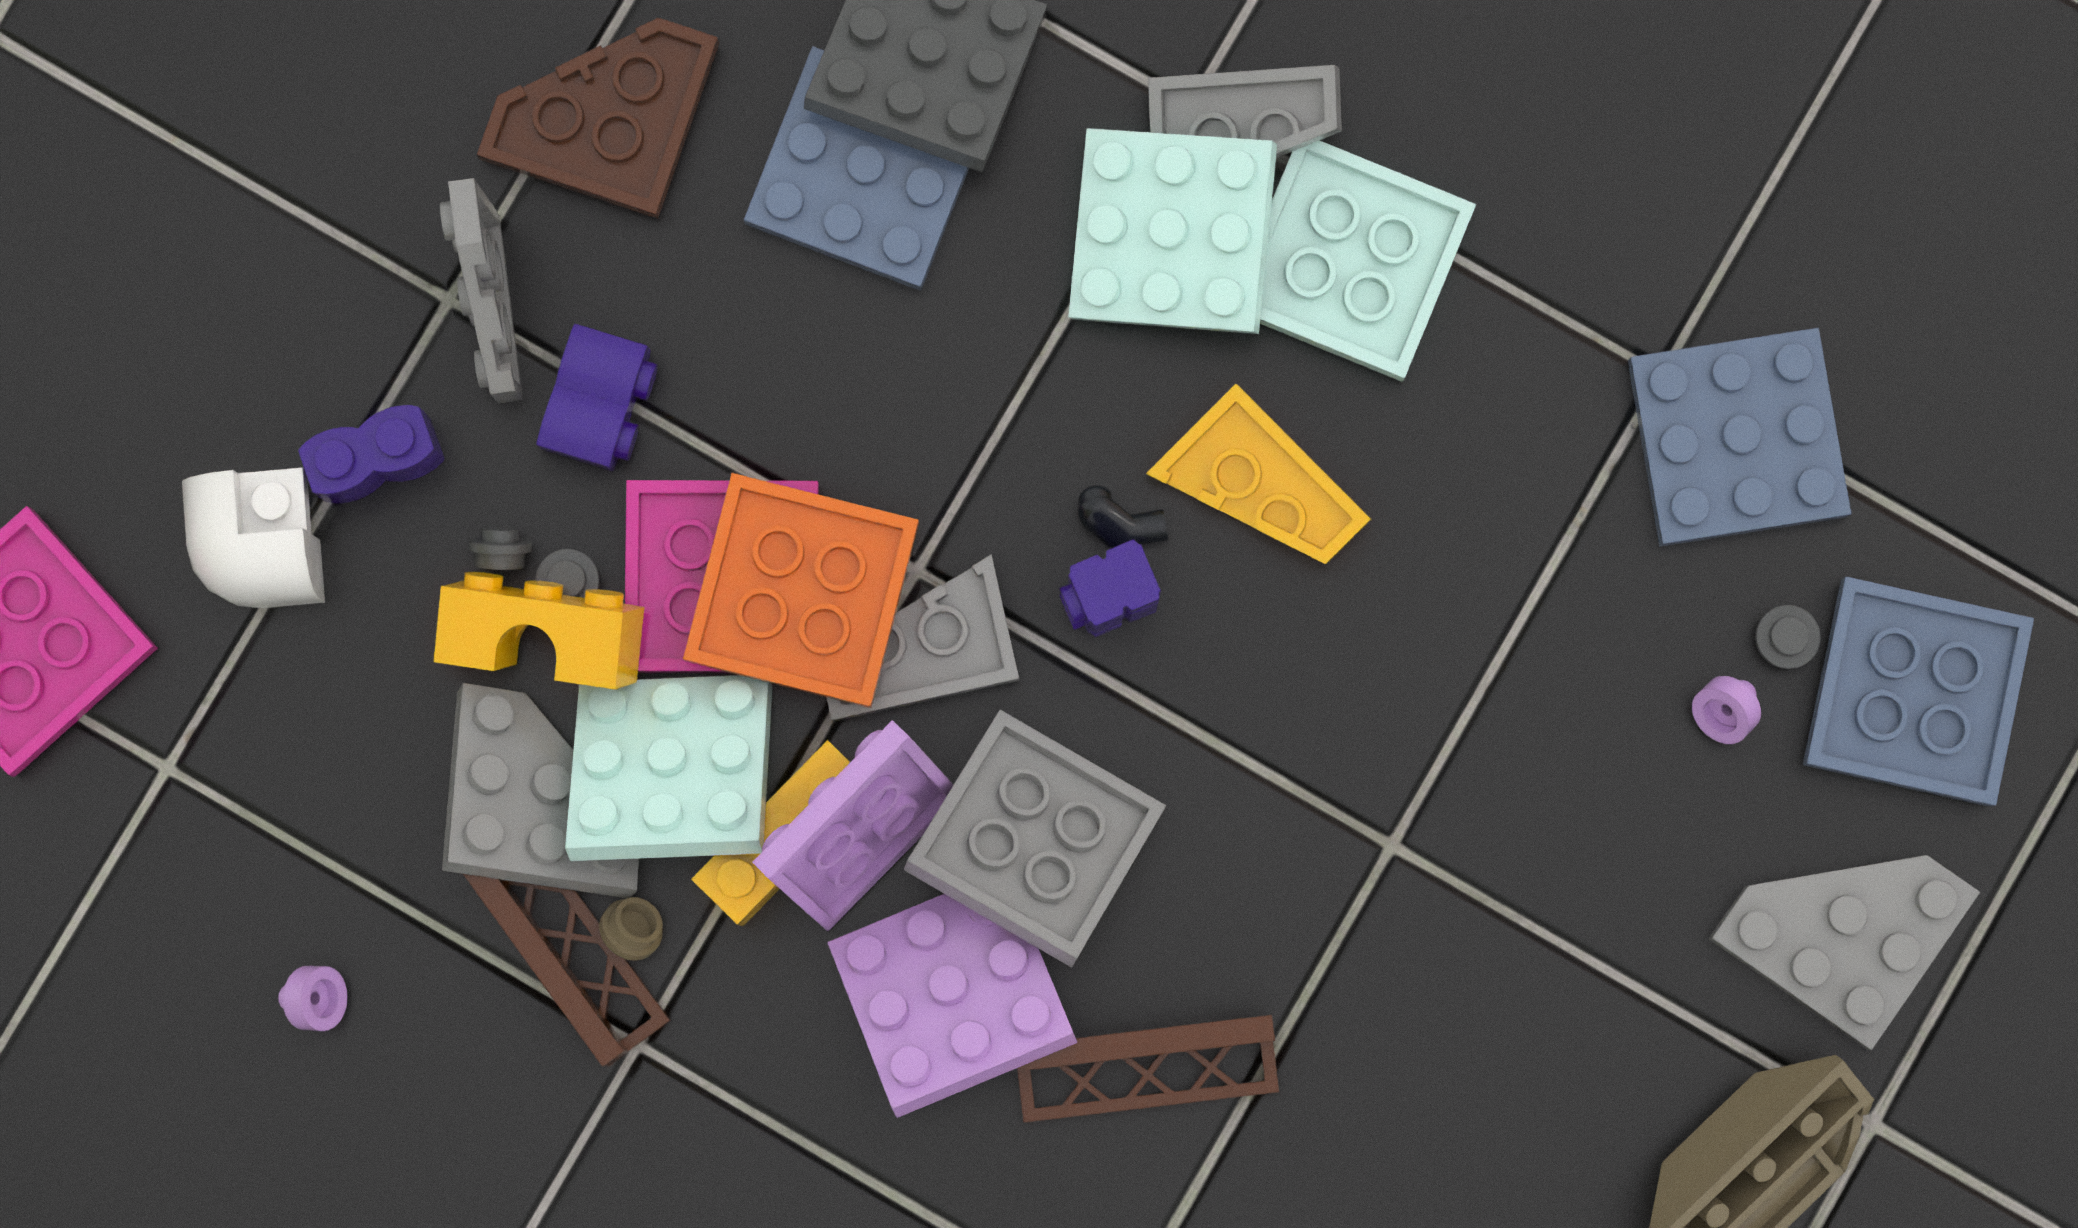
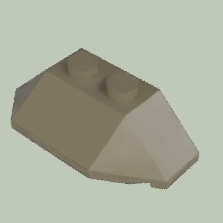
[1649,1055,1874,1228]

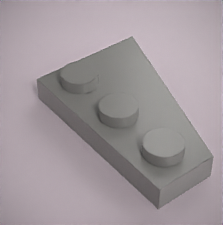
[1148,65,1342,158]
[826,554,1019,722]

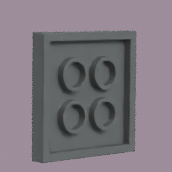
[804,0,1047,173]

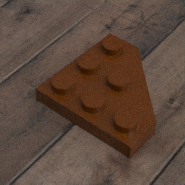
[477,18,720,219]

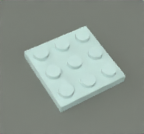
[1068,128,1277,334]
[1260,140,1476,382]
[565,675,773,861]

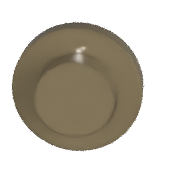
[599,897,663,961]

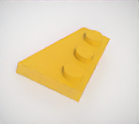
[1146,384,1372,564]

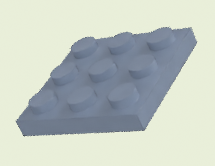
[744,46,969,291]
[1628,328,1851,547]
[1803,577,2034,807]

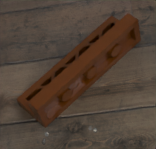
[463,874,671,1067]
[1017,1015,1279,1122]

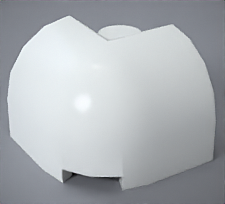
[182,468,325,608]

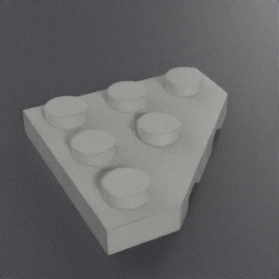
[440,178,523,403]
[442,683,639,898]
[1708,855,1980,1050]

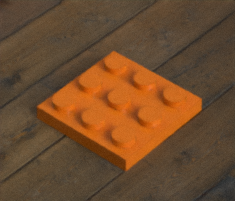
[683,473,919,708]

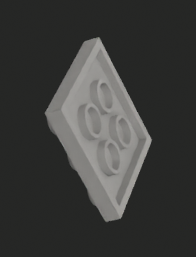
[904,710,1166,968]

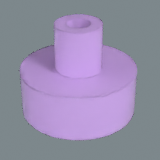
[1692,676,1761,744]
[279,966,347,1031]

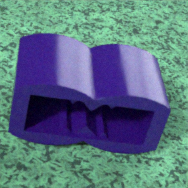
[536,323,658,471]
[298,405,445,503]

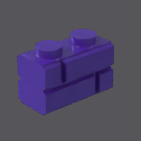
[1059,539,1161,638]

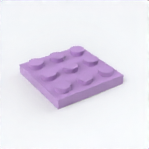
[752,720,953,931]
[827,894,1077,1118]

